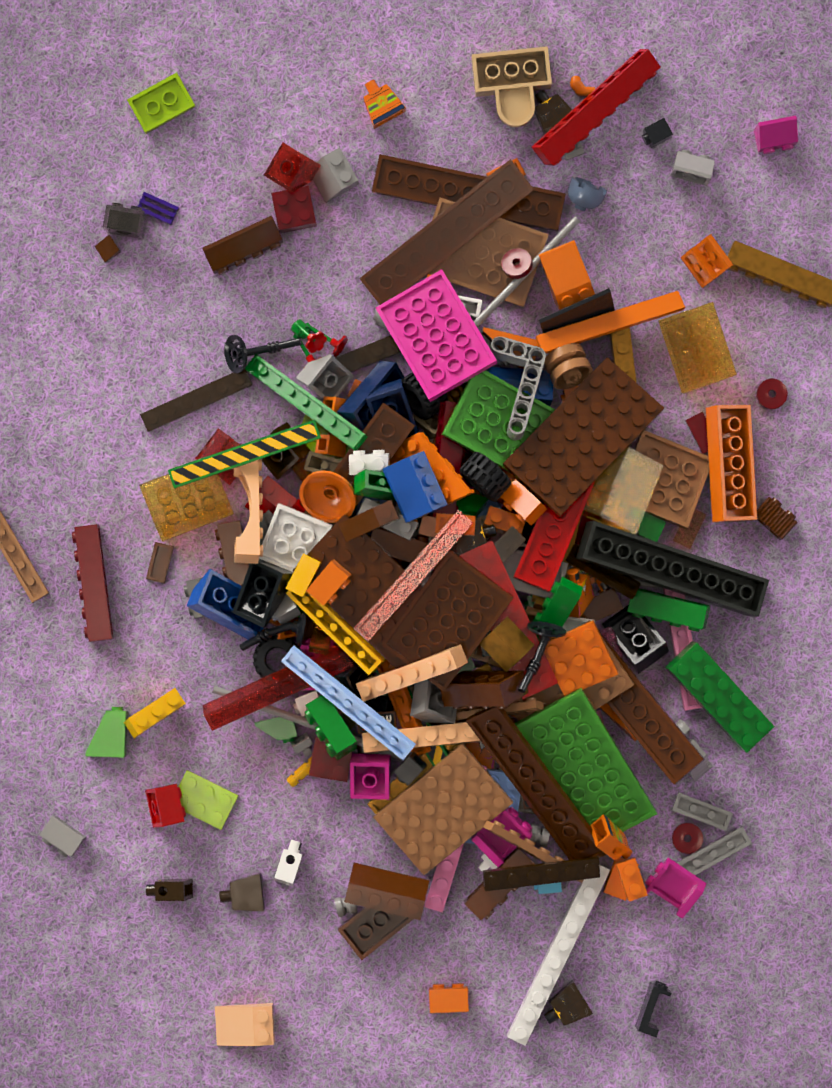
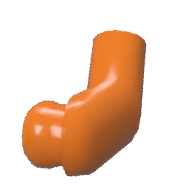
[570,76,595,96]

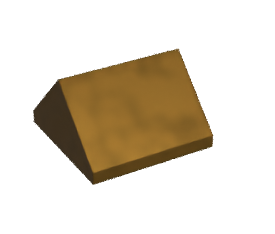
[480,616,534,672]

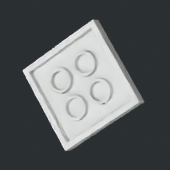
[259,503,333,573]

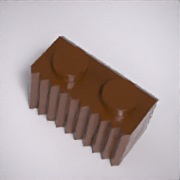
[757,497,798,540]

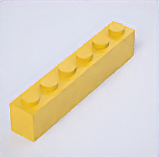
[286,590,386,675]

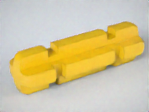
[286,756,312,787]

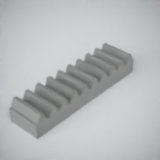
[676,826,752,875]

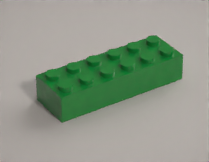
[665,641,775,753]

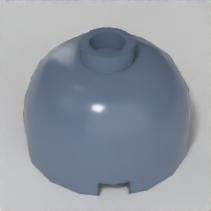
[568,177,607,211]

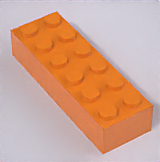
[706,405,757,522]

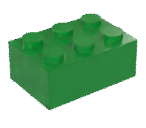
[304,695,357,761]

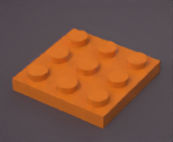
[544,620,619,697]

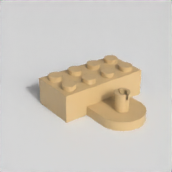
[471,46,552,127]

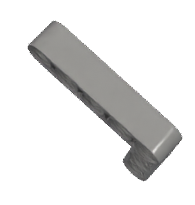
[490,336,546,440]

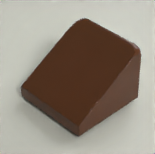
[95,235,121,262]

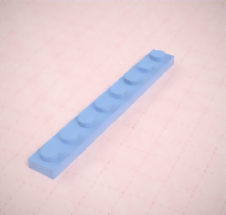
[281,645,416,760]

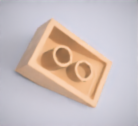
[215,1003,275,1046]

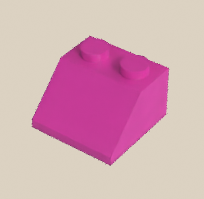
[754,116,798,154]
[350,753,391,800]

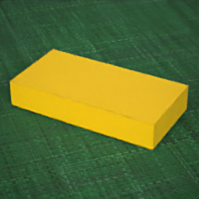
[286,553,321,597]

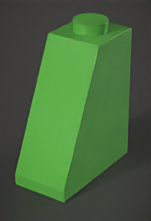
[85,707,128,758]

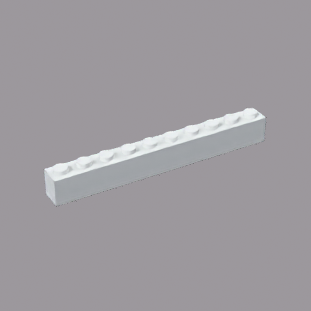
[507,864,610,1046]

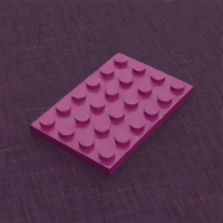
[376,269,498,402]

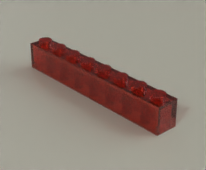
[353,510,474,642]
[202,644,354,731]

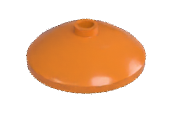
[299,471,357,523]

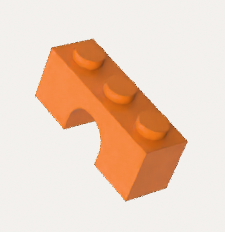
[315,396,347,458]

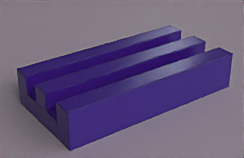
[136,192,179,225]

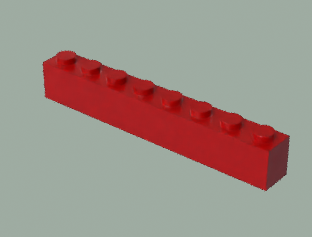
[532,49,661,166]

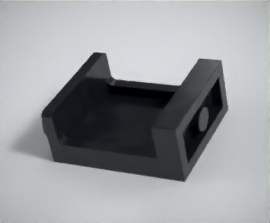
[635,981,672,1038]

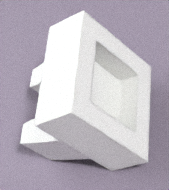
[478,853,498,872]

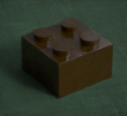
[262,422,311,480]

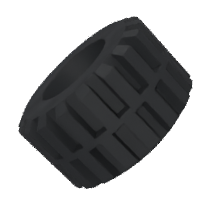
[401,372,448,420]
[459,452,511,502]
[253,635,300,683]

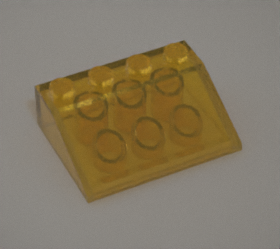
[658,302,737,394]
[582,447,664,535]
[139,474,234,542]

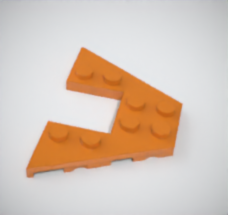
[390,432,475,520]

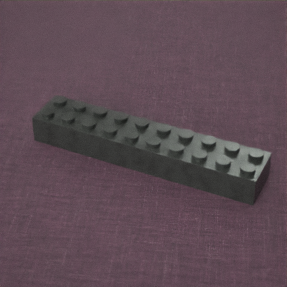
[576,521,769,617]

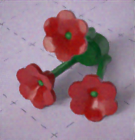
[291,319,348,362]

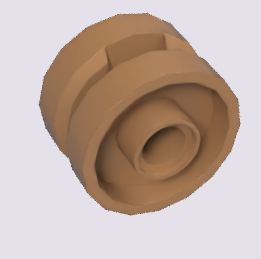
[544,343,593,390]

